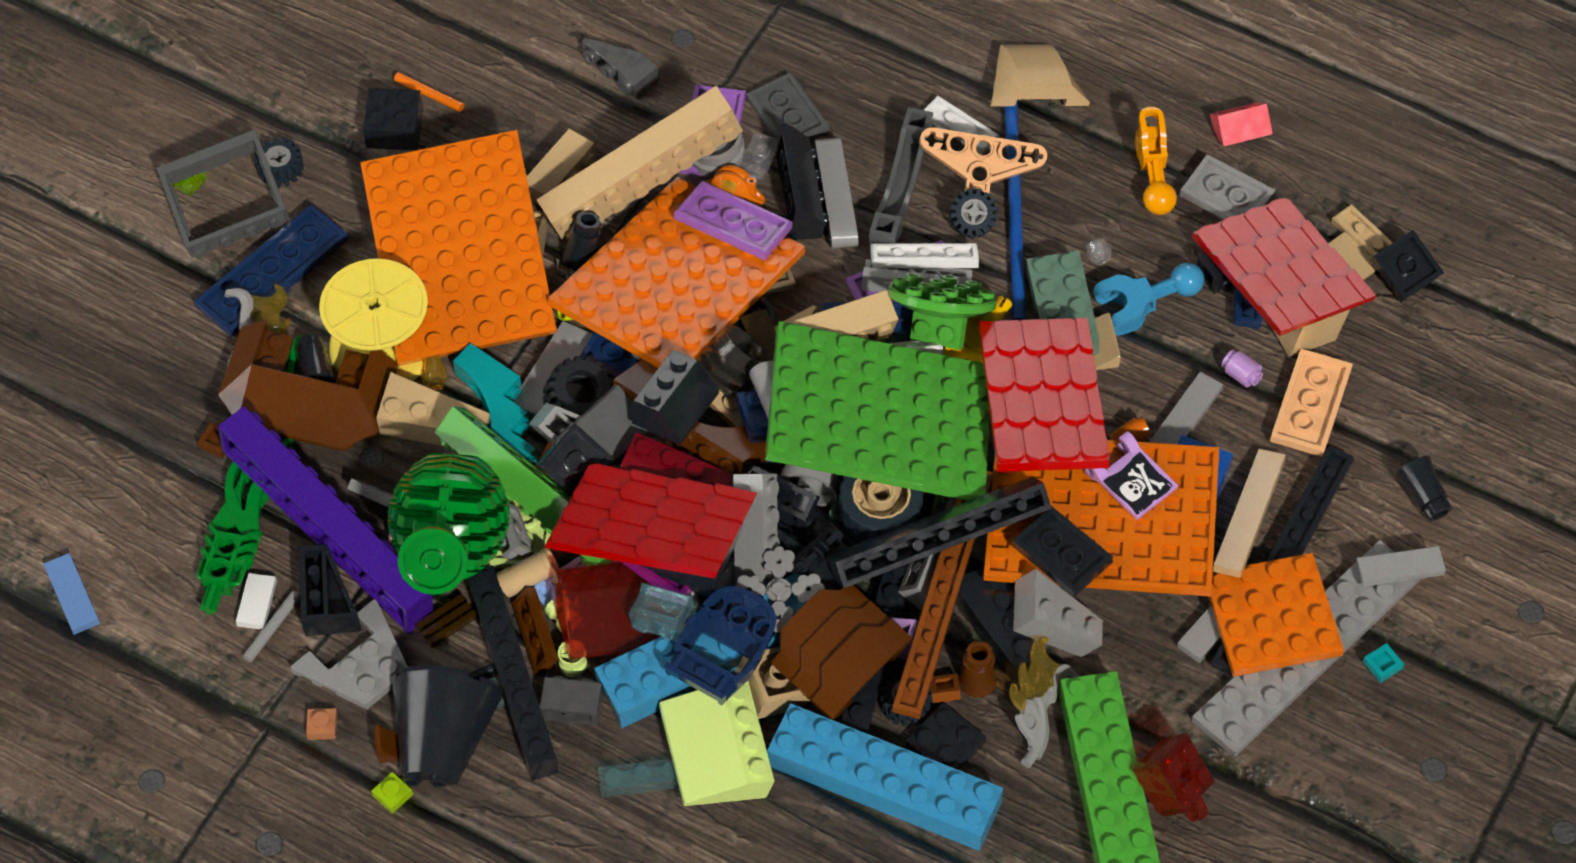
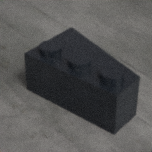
[299,544,362,636]

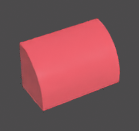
[1210,102,1273,146]

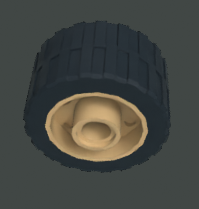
[838,476,924,542]

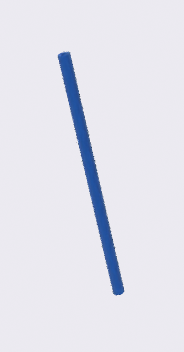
[1005,102,1026,321]

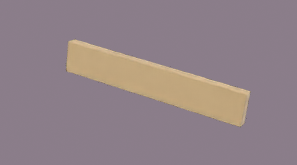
[1213,449,1286,578]

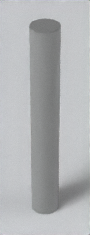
[243,591,301,662]

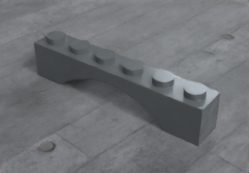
[869,107,933,251]

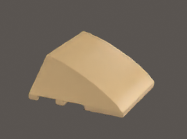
[990,44,1090,106]

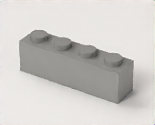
[733,474,780,587]

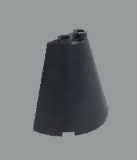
[392,665,503,787]

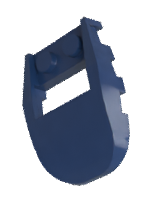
[664,586,776,706]

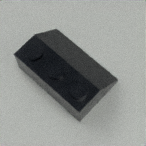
[631,350,719,445]

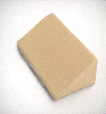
[1094,313,1121,370]

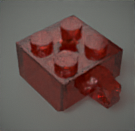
[1132,733,1215,822]

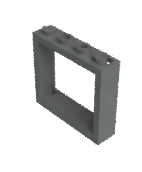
[156,129,291,258]

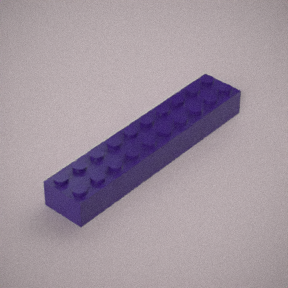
[218,406,433,634]

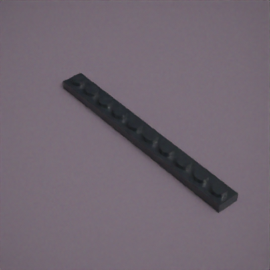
[1211,446,1354,676]
[841,492,934,734]

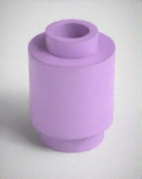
[1221,350,1263,388]

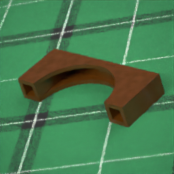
[612,359,768,474]

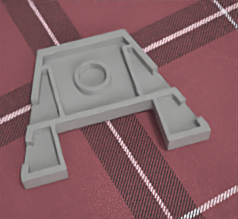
[290,599,408,710]

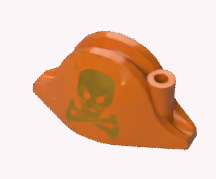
[705,165,766,207]

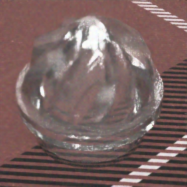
[1086,238,1112,265]

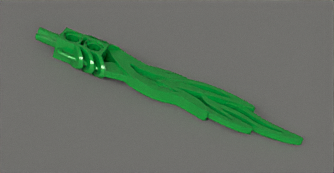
[196,335,301,615]

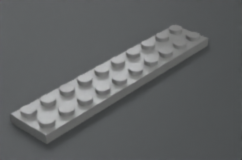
[1192,540,1421,758]

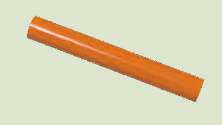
[394,72,464,112]

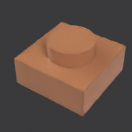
[306,708,337,740]

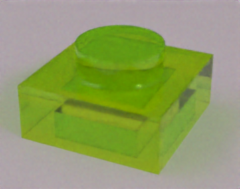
[173,172,207,196]

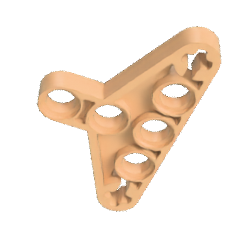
[919,128,1047,193]

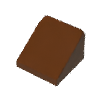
[373,725,400,764]

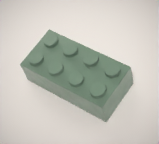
[1027,251,1099,356]

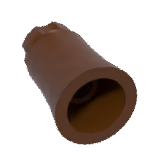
[958,642,997,698]

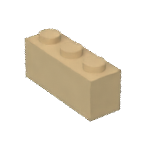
[527,129,596,206]

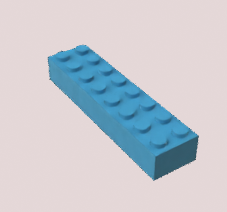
[594,573,809,728]
[767,703,1003,851]

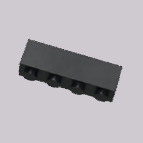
[775,123,828,240]

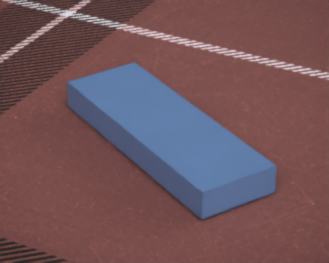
[43,553,100,635]

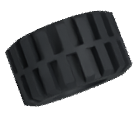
[542,356,614,416]

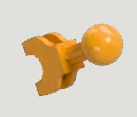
[1135,107,1177,215]

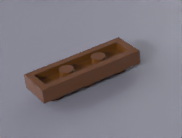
[512,587,558,674]

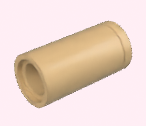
[497,548,559,598]

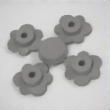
[736,546,825,633]

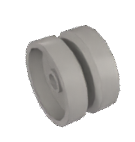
[693,132,746,178]
[780,464,844,506]

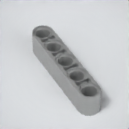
[814,137,858,249]

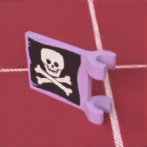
[1085,431,1178,520]

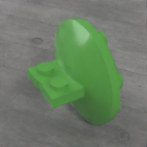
[888,273,997,350]

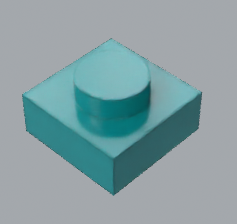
[1363,643,1404,683]

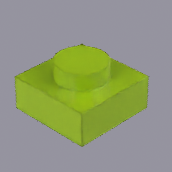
[371,772,413,814]

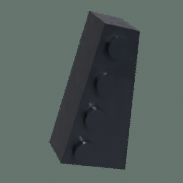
[956,569,1041,682]

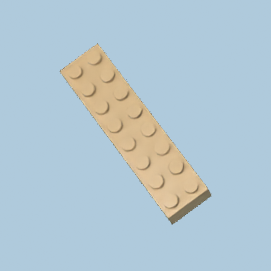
[536,86,743,244]

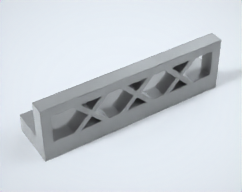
[862,259,972,292]

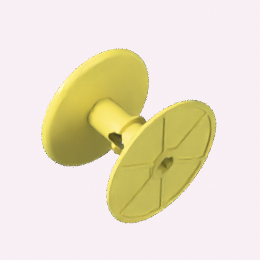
[319,259,432,381]

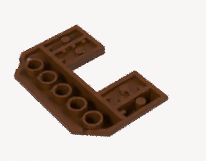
[218,319,398,451]

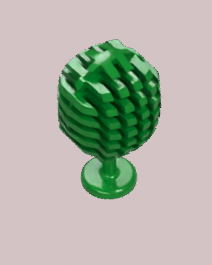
[388,453,510,595]

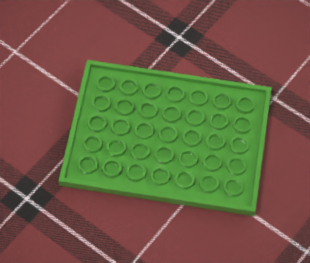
[765,321,989,501]

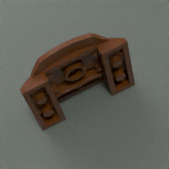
[771,585,912,720]

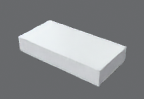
[236,573,277,630]

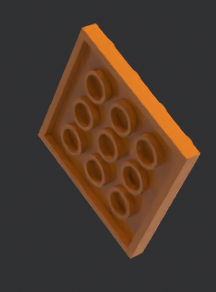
[1208,553,1344,677]

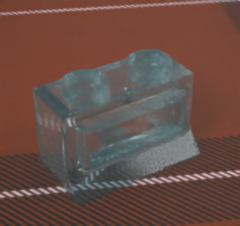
[628,583,697,640]

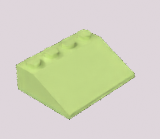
[659,681,775,806]

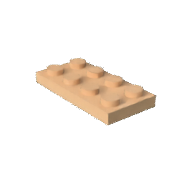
[1270,349,1353,457]

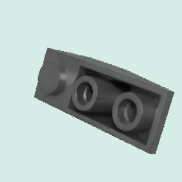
[583,38,659,100]

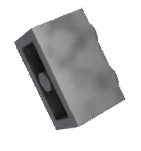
[540,676,603,726]

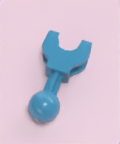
[1093,263,1204,335]

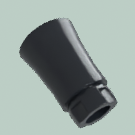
[562,211,601,271]
[297,335,336,384]
[1396,456,1452,522]

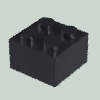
[363,88,423,151]

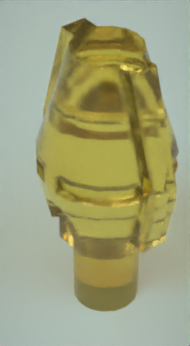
[422,355,447,394]

